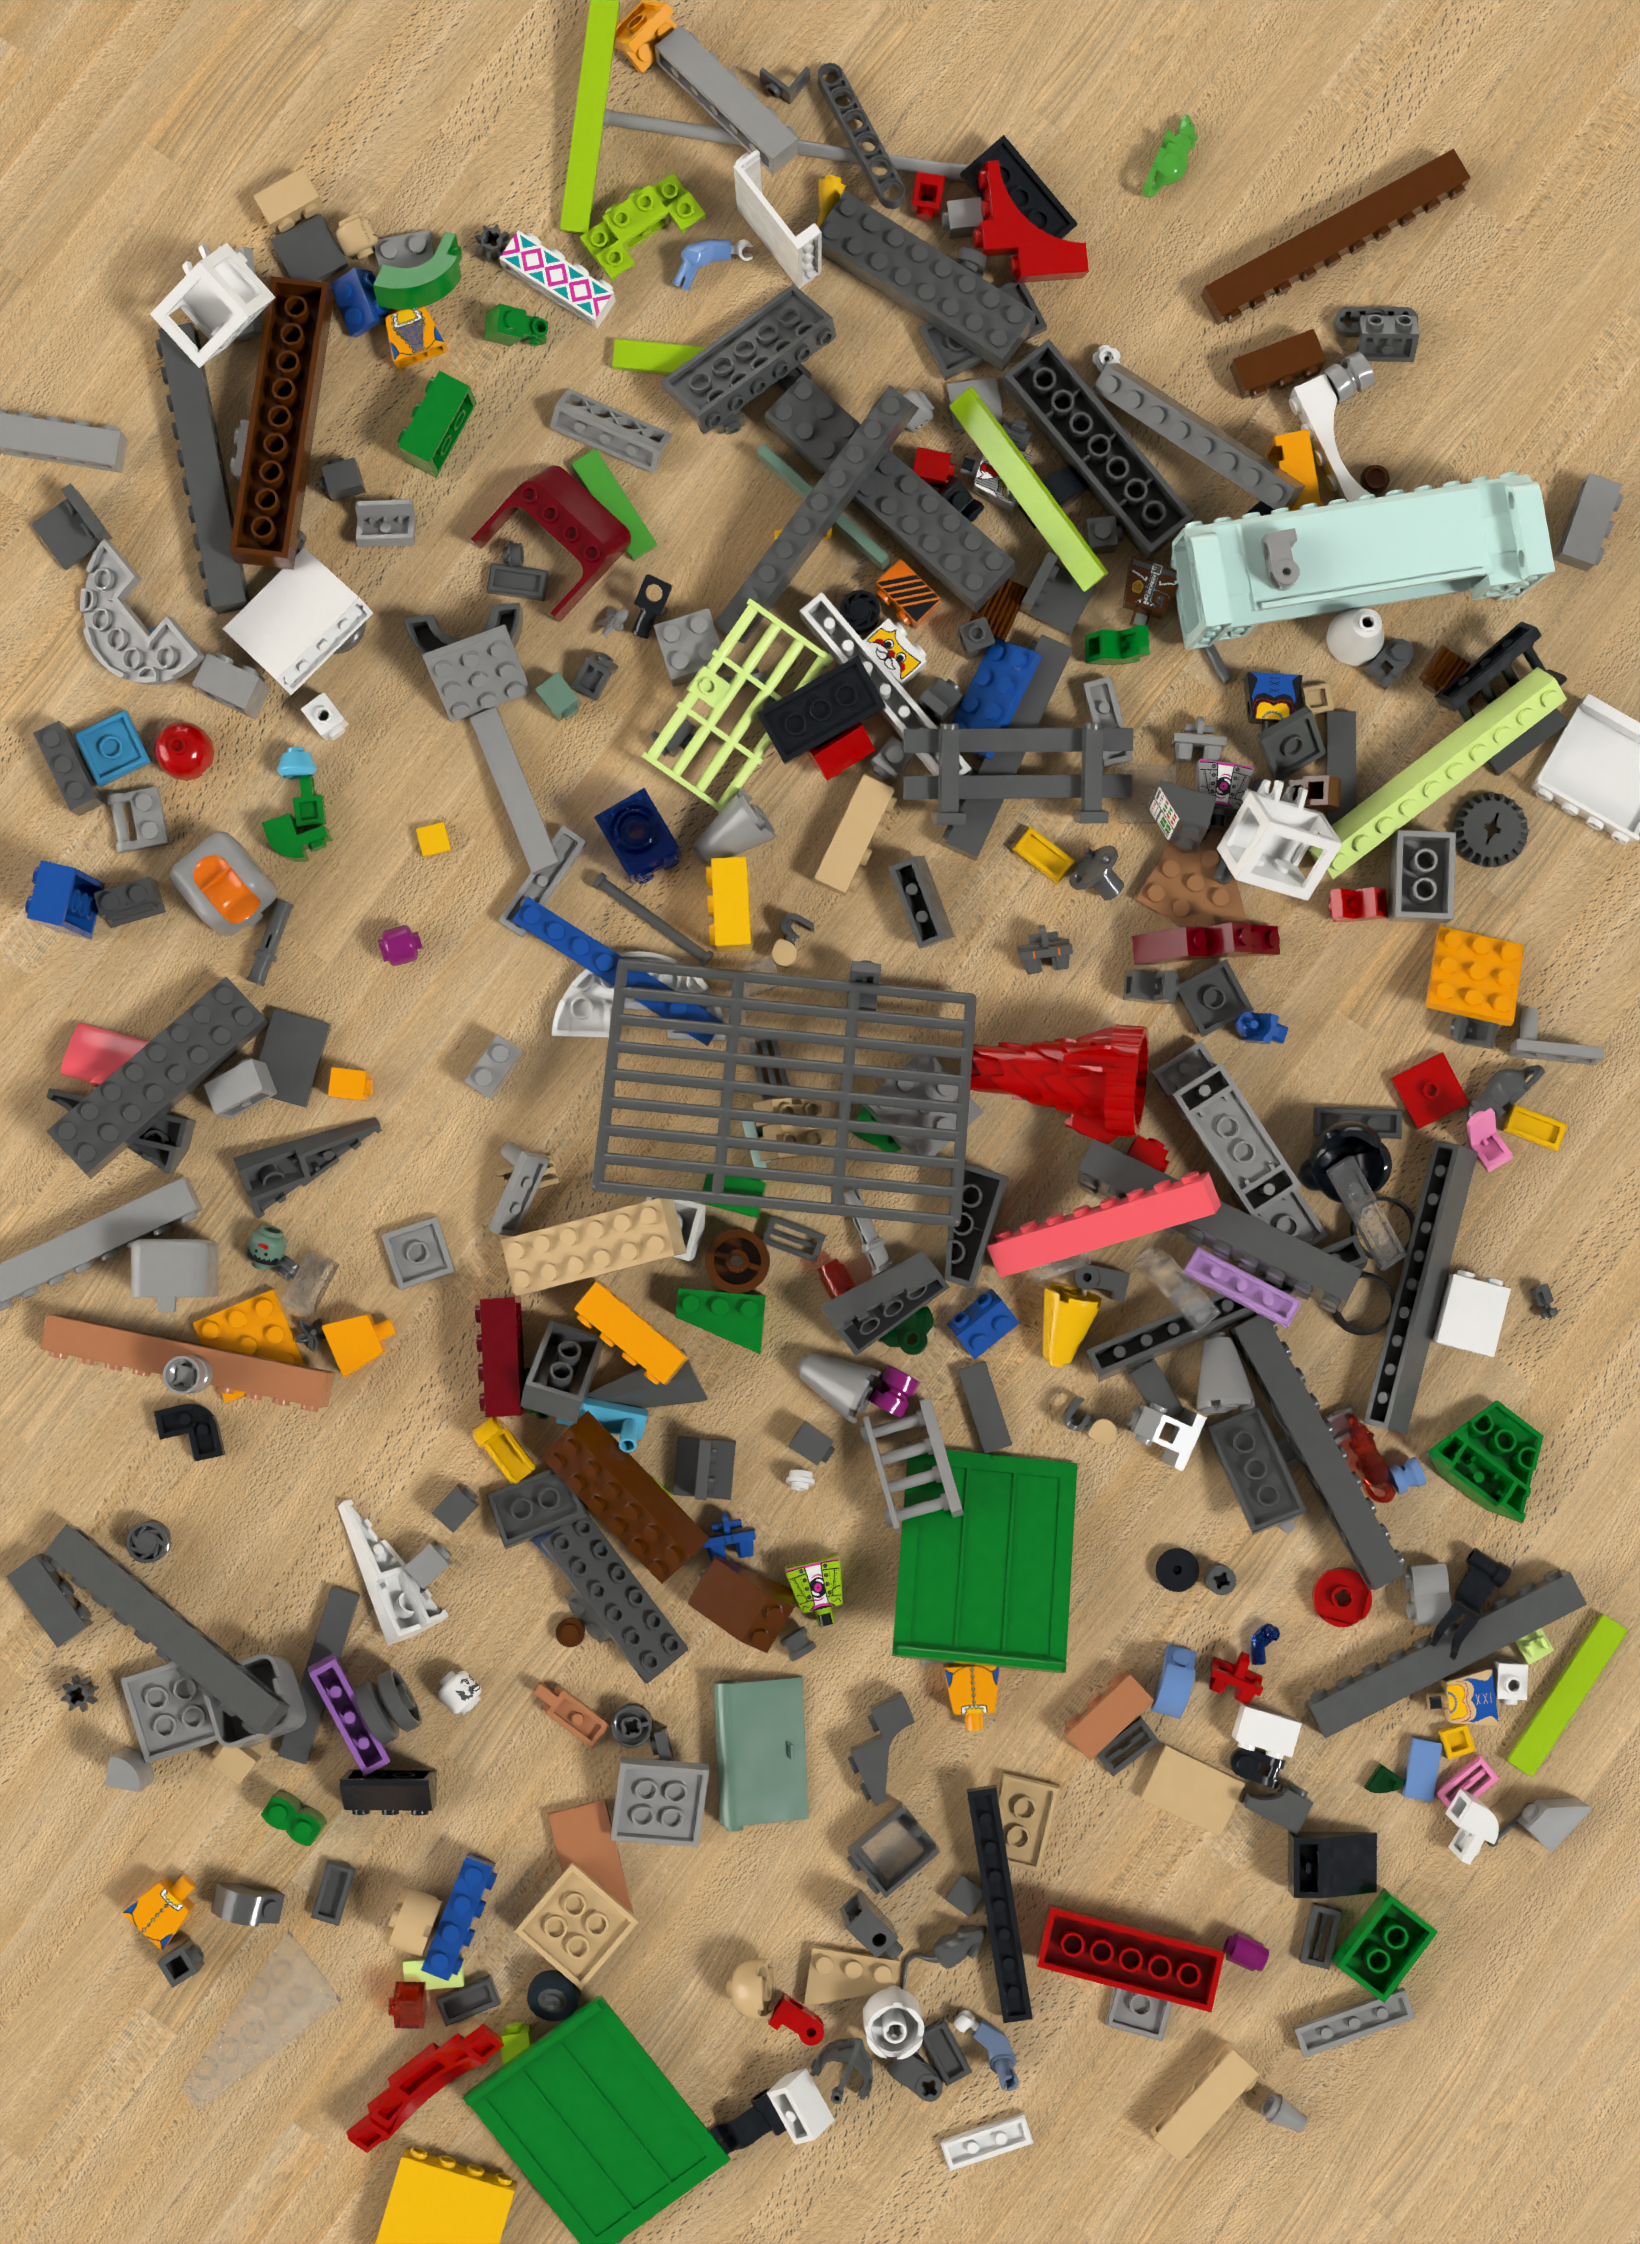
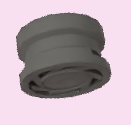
[126,1520,172,1563]
[611,1703,653,1748]

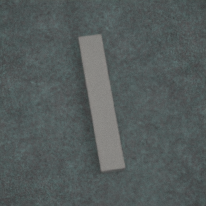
[470,706,560,875]

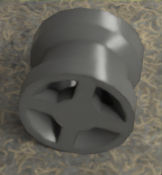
[1204,1564,1237,1595]
[780,1626,816,1661]

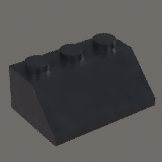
[340,1769,437,1815]

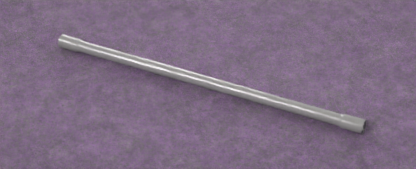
[604,108,969,183]

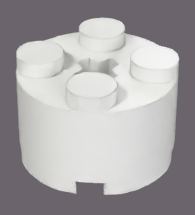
[862,1985,924,2059]

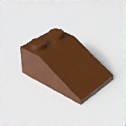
[688,1555,795,1653]

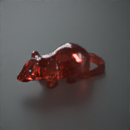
[1349,1414,1396,1503]

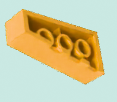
[1266,429,1324,511]
[574,1281,690,1385]

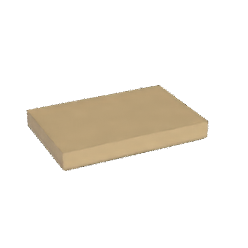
[1140,1744,1245,1837]
[998,1772,1060,1873]

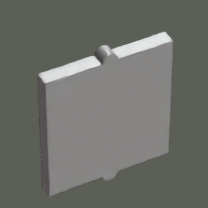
[947,377,1003,431]

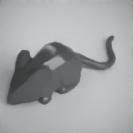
[900,1925,987,1990]

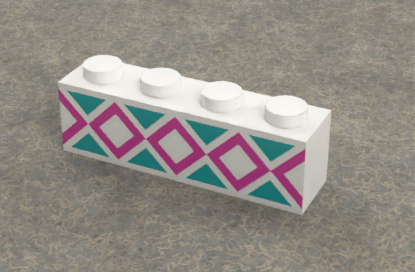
[499,230,616,329]

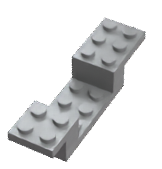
[1151,1041,1328,1246]

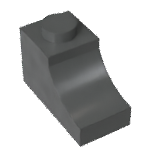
[918,677,963,727]
[1241,1784,1313,1835]

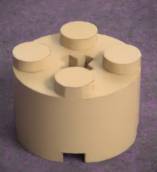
[383,1886,442,1956]

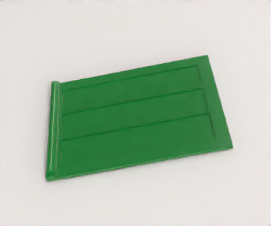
[892,1450,1078,1673]
[463,1995,731,2244]

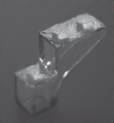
[1134,1245,1221,1332]

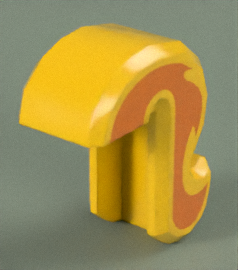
[473,1417,535,1484]

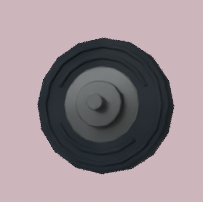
[527,1970,580,2022]

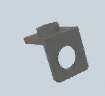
[759,66,810,104]

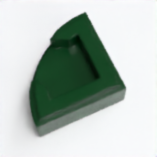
[1363,1763,1406,1793]

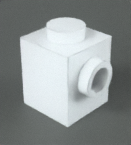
[301,692,349,741]
[1492,1659,1528,1705]

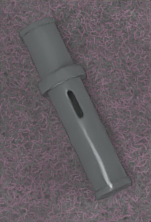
[246,899,294,986]

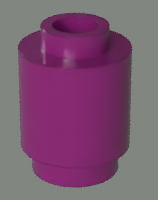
[1223,1932,1269,1972]

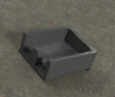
[847,1801,940,1898]

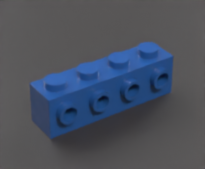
[421,1853,498,1981]

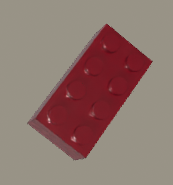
[475,1297,527,1418]

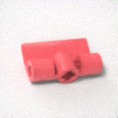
[61,1023,149,1088]

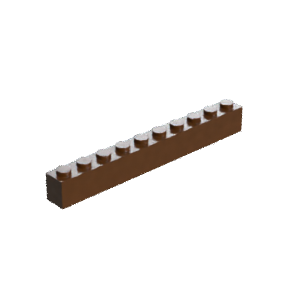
[1201,149,1471,325]

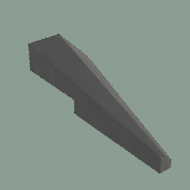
[233,1117,382,1219]
[556,1348,708,1418]

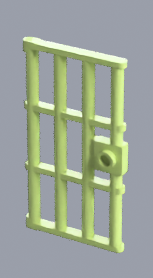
[641,598,834,814]

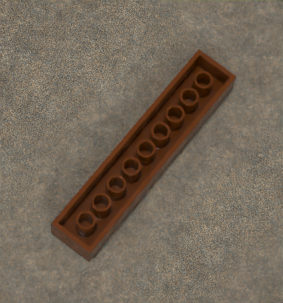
[229,276,334,570]

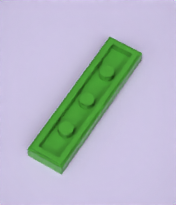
[571,448,657,561]

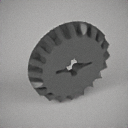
[1453,792,1529,867]

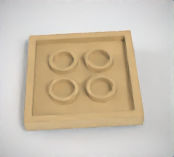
[514,1862,640,1990]

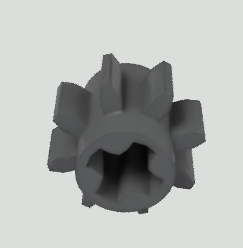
[475,224,510,263]
[1003,418,1032,453]
[61,1675,99,1712]

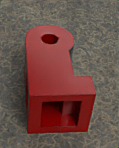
[768,1993,824,2046]

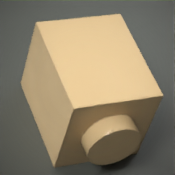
[211,1743,262,1785]

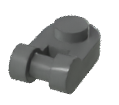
[956,247,987,278]
[1364,639,1414,690]

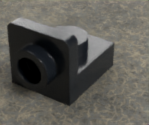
[938,476,985,522]

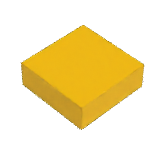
[416,822,452,858]
[1437,1724,1476,1760]

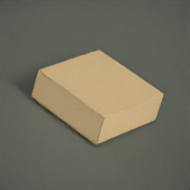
[1300,682,1334,715]

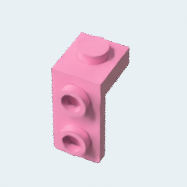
[1467,1108,1513,1173]

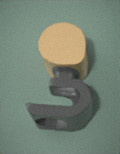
[772,913,814,968]
[1062,1397,1116,1444]

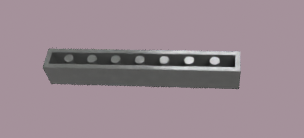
[1092,363,1306,511]
[942,634,1073,861]

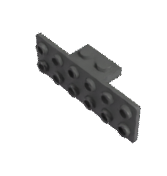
[541,1513,688,1684]

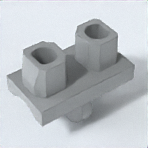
[1170,716,1226,762]

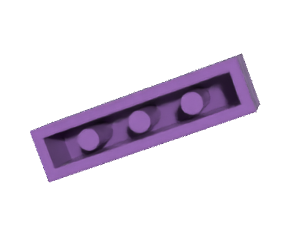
[308,1653,391,1776]

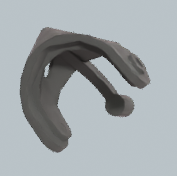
[810,2038,873,2104]

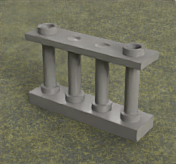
[860,1398,964,1534]

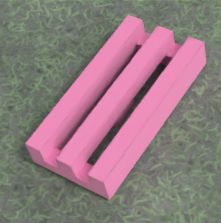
[1435,1755,1499,1808]

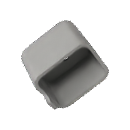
[131,1239,219,1312]
[203,1654,307,1748]

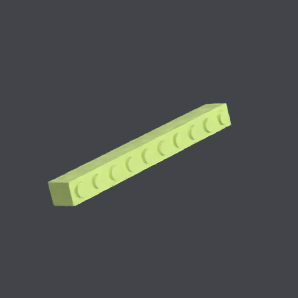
[1308,667,1567,879]

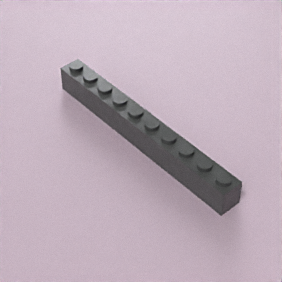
[156,322,250,614]
[714,385,919,644]
[1364,1140,1478,1434]
[1087,1234,1368,1382]
[1228,1314,1406,1590]
[45,1524,290,1735]
[1305,1568,1587,1738]

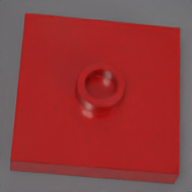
[1390,1052,1470,1130]

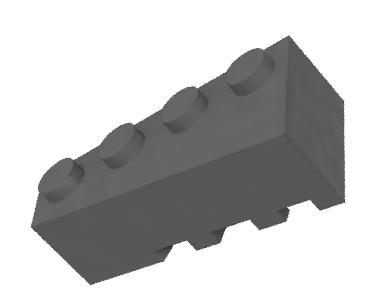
[945,1164,1009,1290]

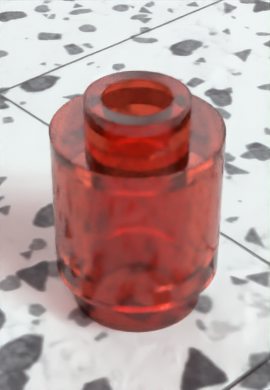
[817,1258,856,1300]

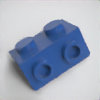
[330,268,389,338]
[947,1289,1020,1360]

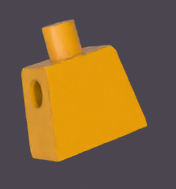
[321,1314,397,1377]

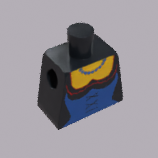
[1243,672,1303,732]

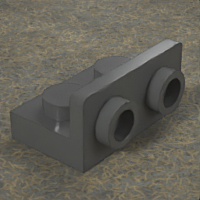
[1356,314,1420,362]

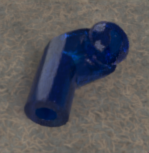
[1250,1624,1280,1665]

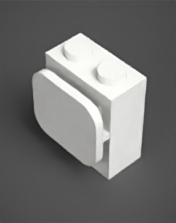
[1431,1270,1511,1357]

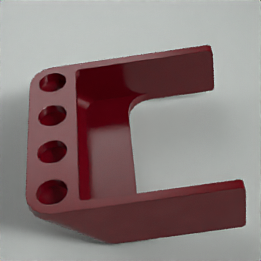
[471,465,632,622]

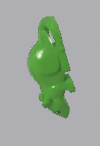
[1142,115,1198,198]

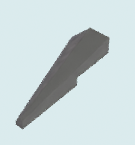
[47,1088,196,1174]

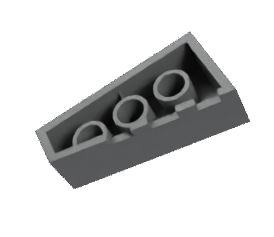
[819,1251,949,1356]

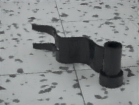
[1430,1548,1512,1660]
[709,2088,787,2154]

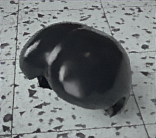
[1298,1120,1392,1203]

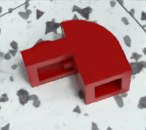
[1328,887,1388,922]

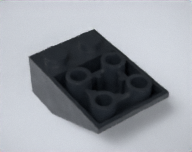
[1288,1831,1377,1898]

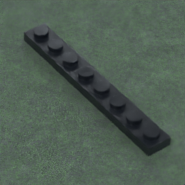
[967,1785,1033,2023]

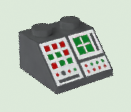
[1148,780,1217,851]

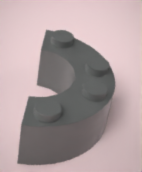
[404,602,523,654]

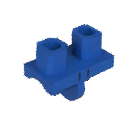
[1235,1011,1288,1044]
[703,1512,756,1561]

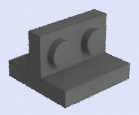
[673,1436,736,1500]

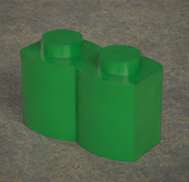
[261,1790,327,1846]

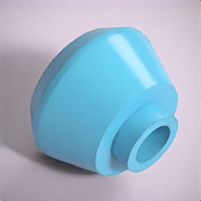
[277,747,317,779]

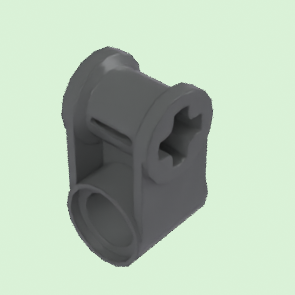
[887,2052,943,2102]

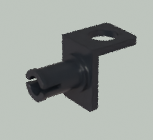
[631,574,672,639]

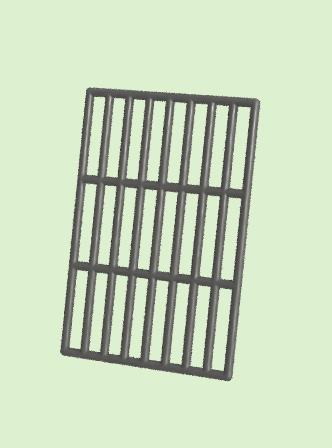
[592,958,977,1227]

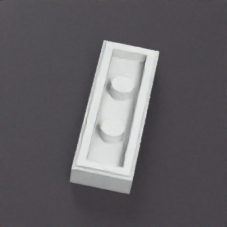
[940,2112,1033,2171]

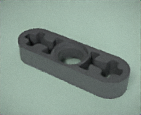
[1333,307,1418,337]

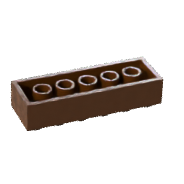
[540,1411,710,1584]

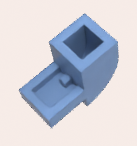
[1152,1644,1196,1719]

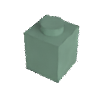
[535,672,581,721]

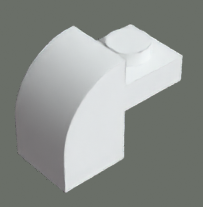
[1445,1789,1499,1865]

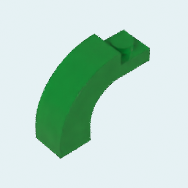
[373,232,462,310]

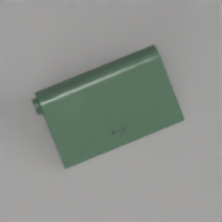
[714,1676,809,1831]

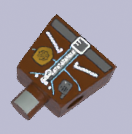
[1123,556,1179,627]

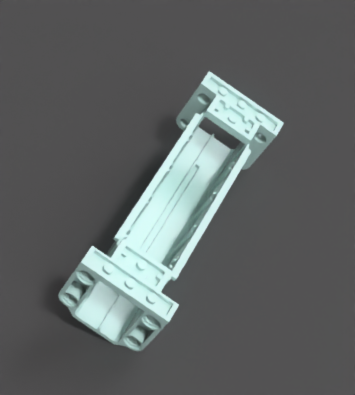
[1171,472,1555,651]

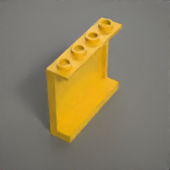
[375,2147,518,2244]

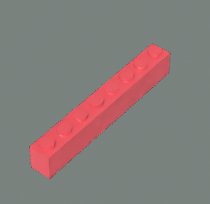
[987,1171,1221,1278]

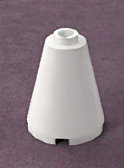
[1326,609,1384,667]

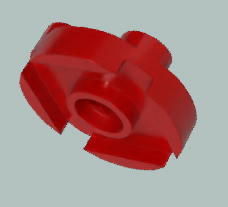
[1312,1567,1372,1628]

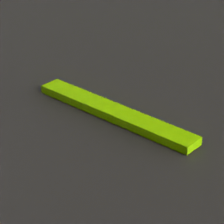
[560,0,620,235]
[949,387,1108,592]

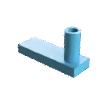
[556,1397,648,1453]

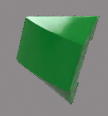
[1427,1400,1544,1523]

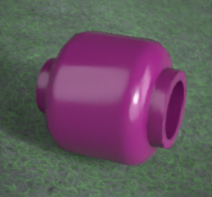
[378,925,423,966]

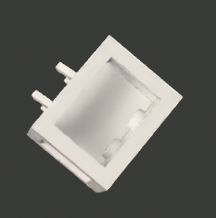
[150,243,276,368]
[1217,779,1343,901]

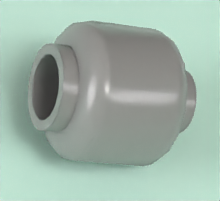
[903,389,935,433]

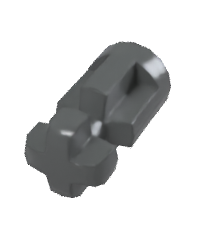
[1531,1283,1558,1319]

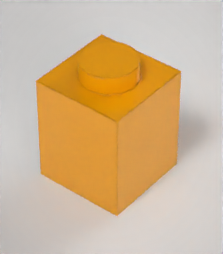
[328,1067,374,1102]

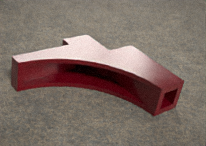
[1132,922,1280,965]

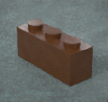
[1230,329,1326,399]

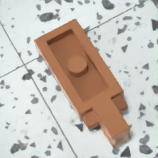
[533,1681,610,1748]

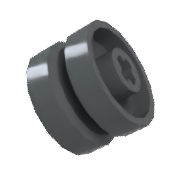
[354,1667,422,1745]

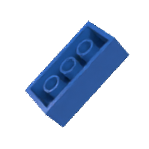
[25,860,105,940]

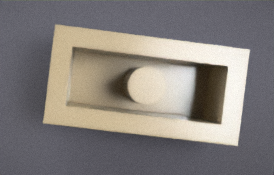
[253,167,324,235]

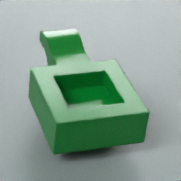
[293,775,327,828]

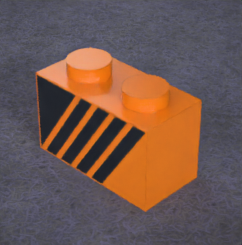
[875,559,941,630]

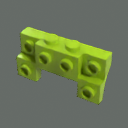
[580,172,706,283]

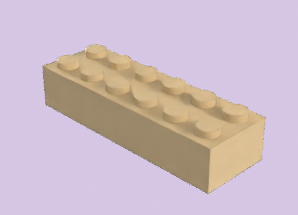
[501,1198,687,1297]

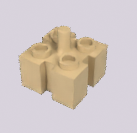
[753,1098,827,1161]

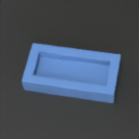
[1402,1737,1442,1802]

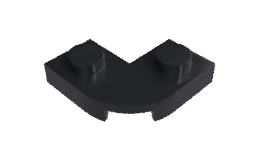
[154,1404,225,1462]

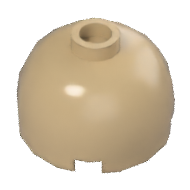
[726,1958,776,2019]

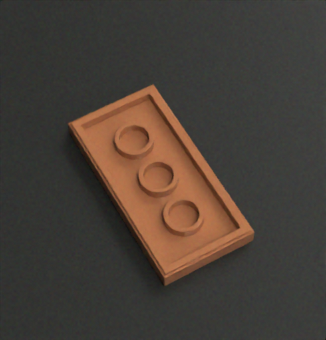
[548,1799,634,1914]

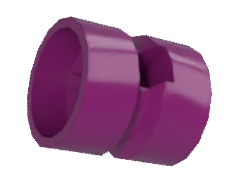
[868,1364,921,1418]

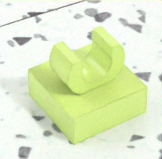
[1514,1628,1554,1665]

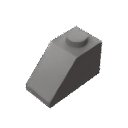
[1517,1797,1592,1853]

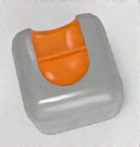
[170,832,277,937]

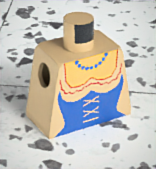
[1426,1665,1499,1726]

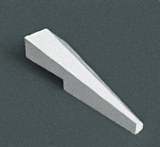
[338,1499,449,1646]

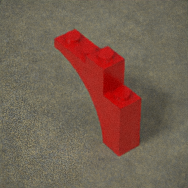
[973,160,1089,283]

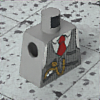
[960,452,1032,513]

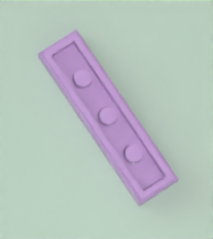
[1183,1247,1302,1329]

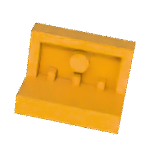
[614,0,677,73]

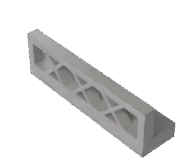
[550,388,672,474]

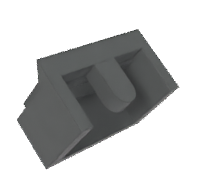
[93,877,166,928]

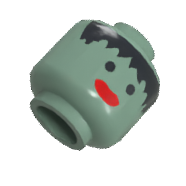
[245,1225,287,1270]

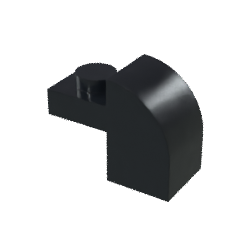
[1018,465,1088,529]

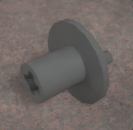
[1069,845,1124,901]

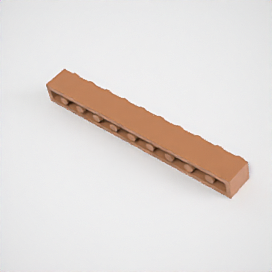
[40,1314,335,1412]

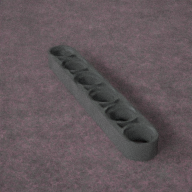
[817,63,905,209]

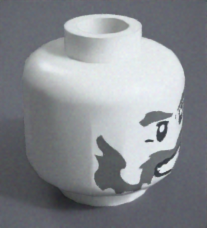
[438,1671,482,1715]

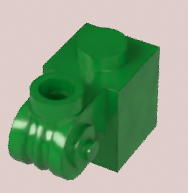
[484,304,548,347]

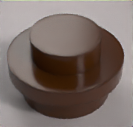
[1360,465,1390,494]
[556,1618,585,1647]

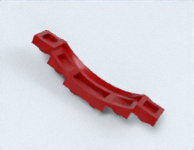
[346,2024,504,2153]

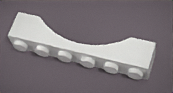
[1289,374,1377,502]

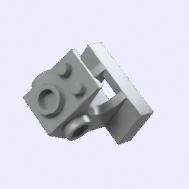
[1126,1402,1207,1471]

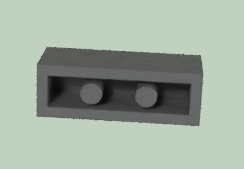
[33,721,105,816]
[888,856,955,949]
[6,1553,93,1648]

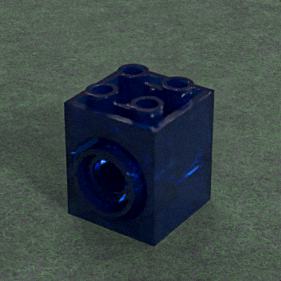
[594,788,682,885]

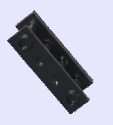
[1434,622,1567,723]

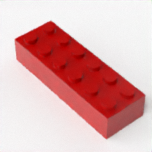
[1035,1904,1225,2013]

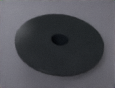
[1156,1548,1199,1592]

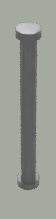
[592,873,714,967]

